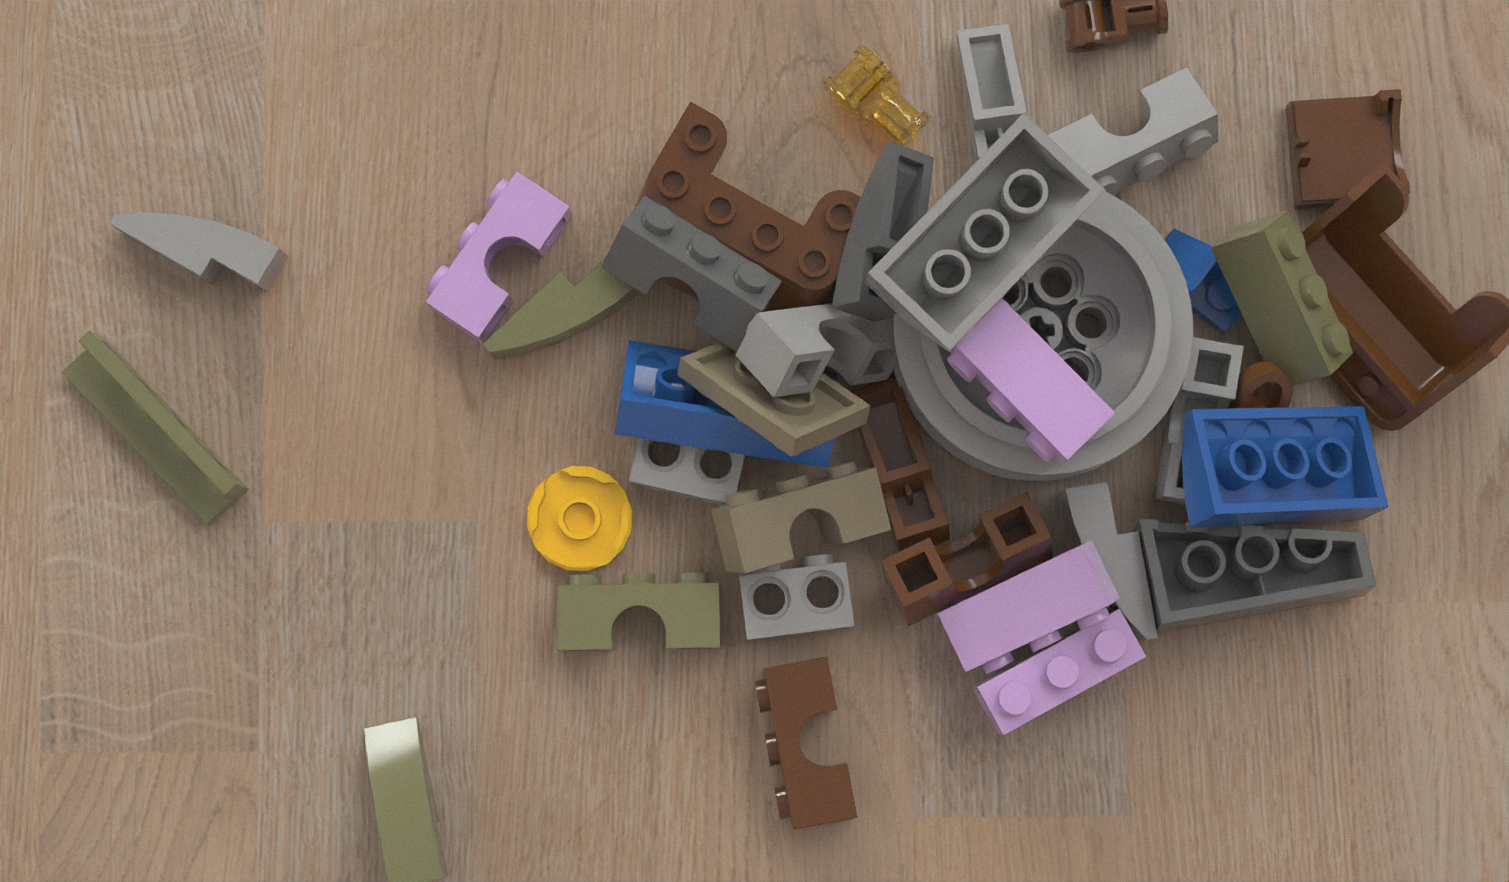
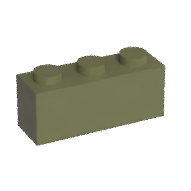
[1211,210,1353,385]

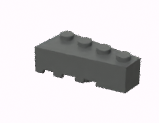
[1132,519,1376,633]

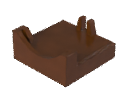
[1286,89,1410,209]

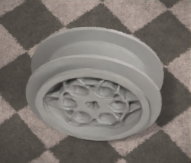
[890,192,1193,482]

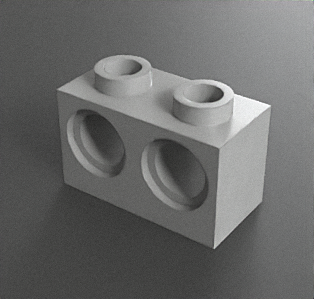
[629,438,747,506]
[739,554,854,641]

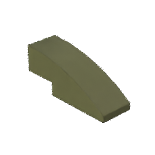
[482,257,640,359]
[364,717,448,882]

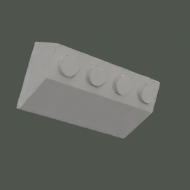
[865,113,1105,352]

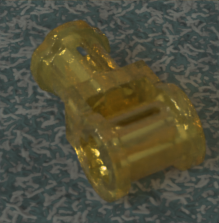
[823,45,931,146]

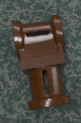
[1059,0,1168,53]

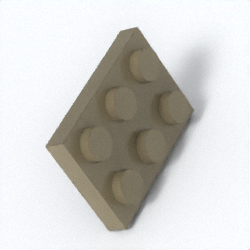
[677,342,871,457]

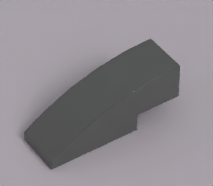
[832,142,934,322]

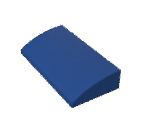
[615,340,837,468]
[1182,406,1389,528]

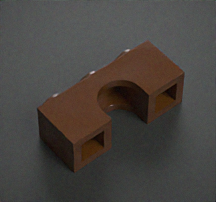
[881,492,1053,626]
[755,657,858,830]

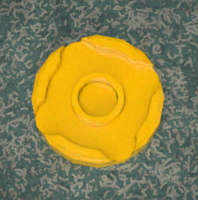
[527,466,633,572]

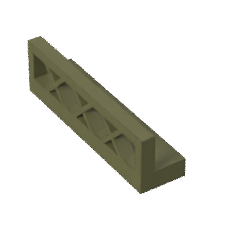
[62,330,249,526]

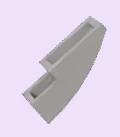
[956,24,1027,162]
[109,212,289,292]
[1059,482,1158,641]

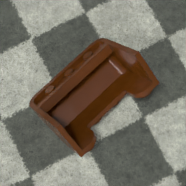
[634,101,861,312]
[1301,162,1509,431]

